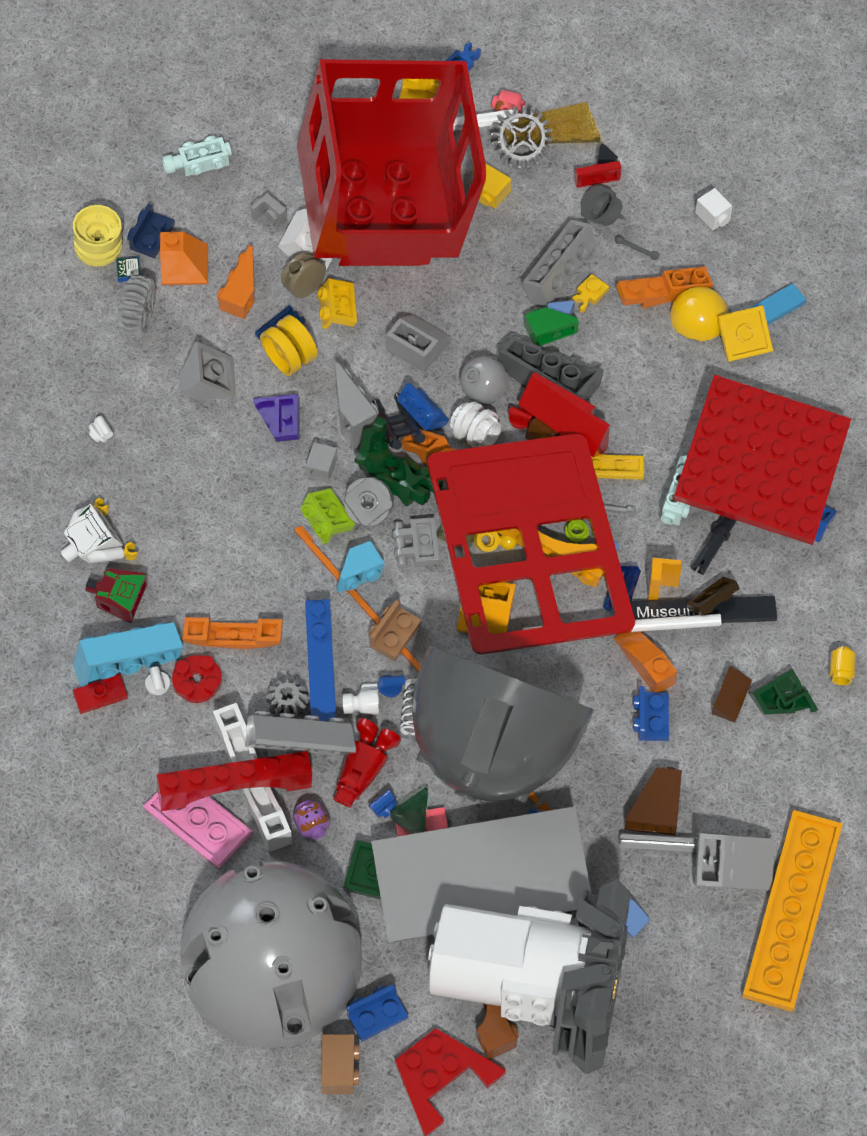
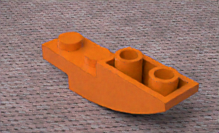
[616,266,713,308]

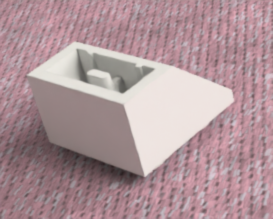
[278,209,332,270]

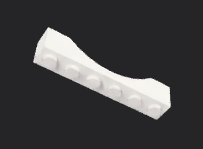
[213,703,292,853]

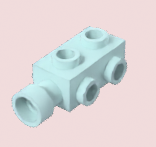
[162,136,232,176]
[660,456,690,526]

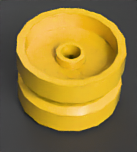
[260,315,318,376]

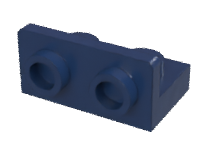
[127,204,175,259]

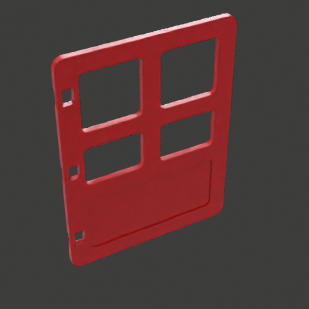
[427,434,635,655]

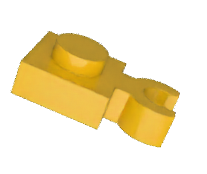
[570,274,610,313]

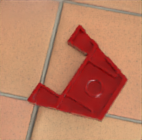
[395,1028,506,1136]

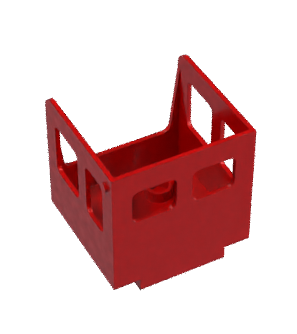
[297,59,486,266]

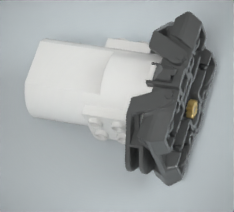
[428,880,630,1074]

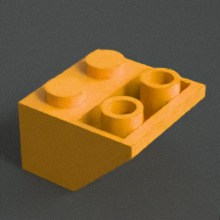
[457,582,516,634]

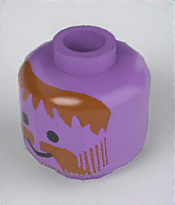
[293,800,331,840]

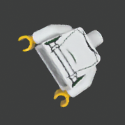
[61,498,138,563]

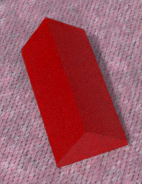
[518,372,610,457]

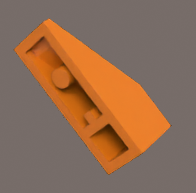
[614,632,677,693]

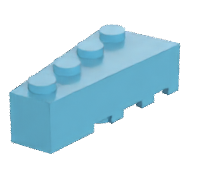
[73,622,183,687]

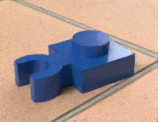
[445,42,481,72]

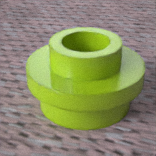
[565,520,589,543]

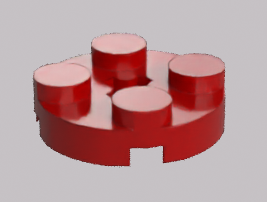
[172,655,222,703]

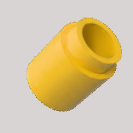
[830,646,856,685]

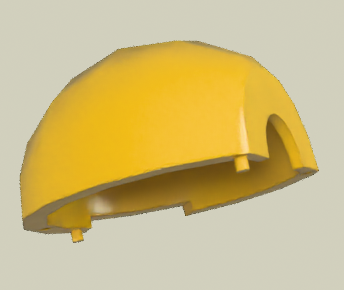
[670,286,729,342]

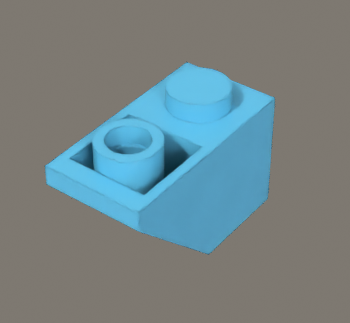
[337,541,385,593]

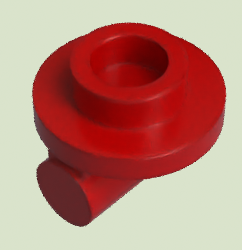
[508,406,533,429]

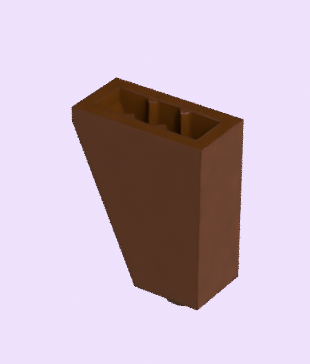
[625,766,682,835]

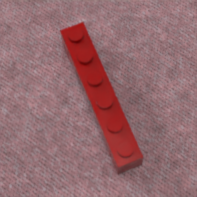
[157,751,312,811]

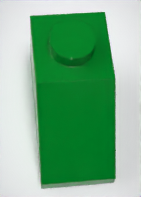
[524,307,579,346]

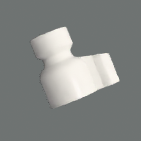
[343,683,379,715]

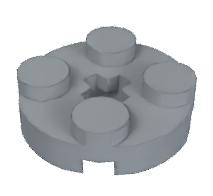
[344,477,394,526]

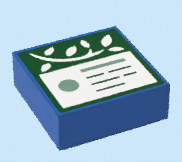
[116,257,141,282]

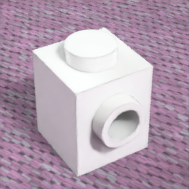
[695,188,732,230]

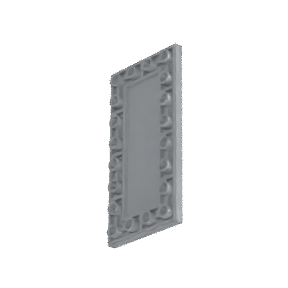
[371,806,592,944]

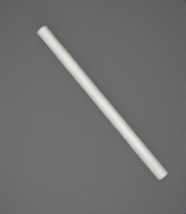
[523,614,721,632]

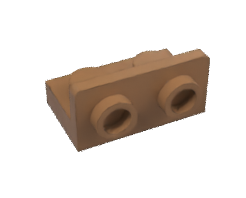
[368,600,422,661]

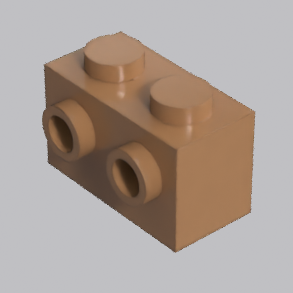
[321,1034,360,1094]

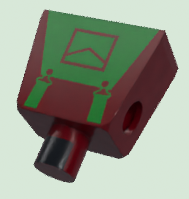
[85,568,148,623]

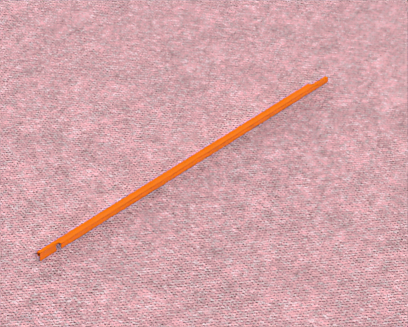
[294,526,551,811]

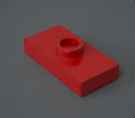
[574,161,622,188]
[72,674,128,714]

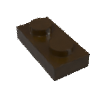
[686,577,740,616]

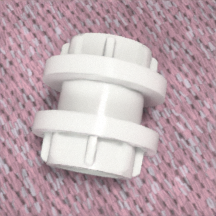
[450,402,501,448]

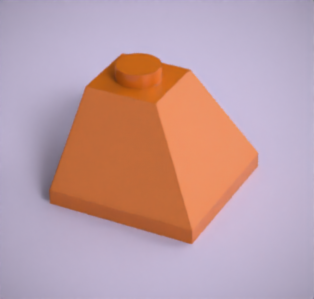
[160,232,208,285]

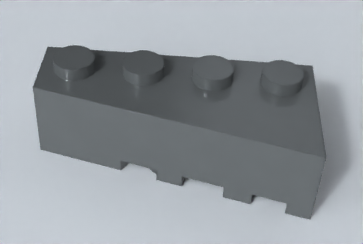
[498,337,604,401]

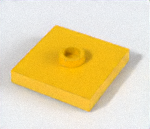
[716,305,773,362]

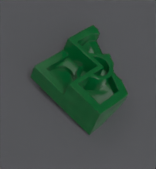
[748,669,818,715]

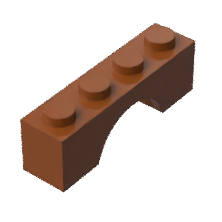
[476,1003,519,1060]

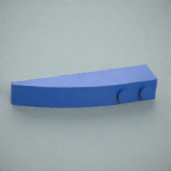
[305,599,336,722]

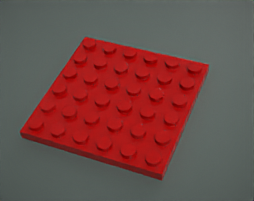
[673,375,852,545]

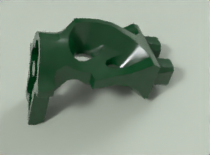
[354,416,443,507]

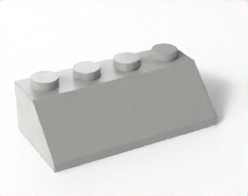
[245,711,356,756]

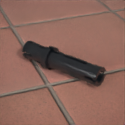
[691,516,737,575]

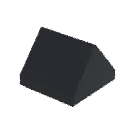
[597,143,618,164]

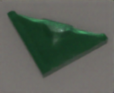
[390,787,429,835]

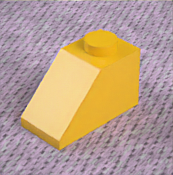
[472,159,512,209]

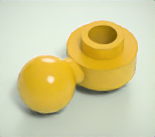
[474,531,517,552]

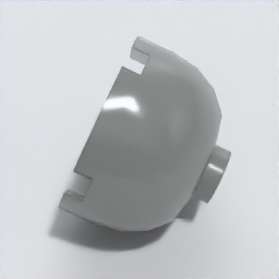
[460,357,509,405]

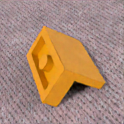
[648,558,682,601]

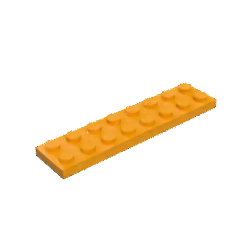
[742,810,843,1012]

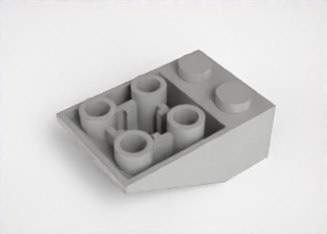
[335,362,379,450]
[694,833,775,890]

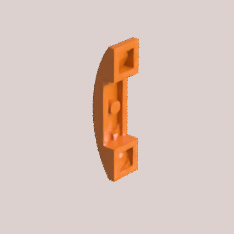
[182,617,283,649]

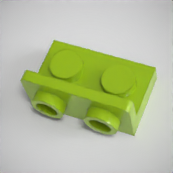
[300,488,355,544]

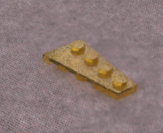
[501,102,600,145]

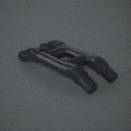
[372,393,425,450]

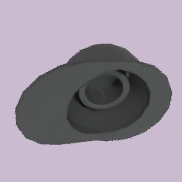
[580,185,624,225]

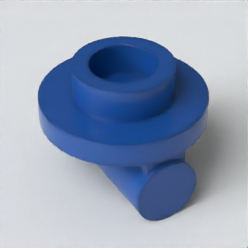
[377,675,405,697]
[368,790,398,818]

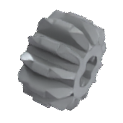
[266,677,309,719]

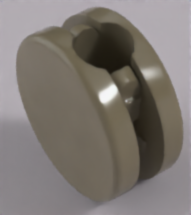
[281,252,326,298]

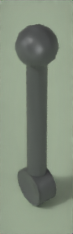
[615,235,659,260]

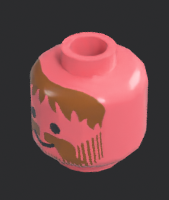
[491,90,526,113]

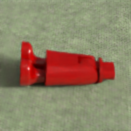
[333,718,401,808]

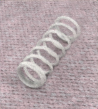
[400,678,417,735]

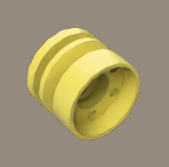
[73,205,122,267]

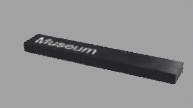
[630,596,777,623]

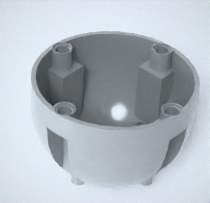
[181,860,362,1048]

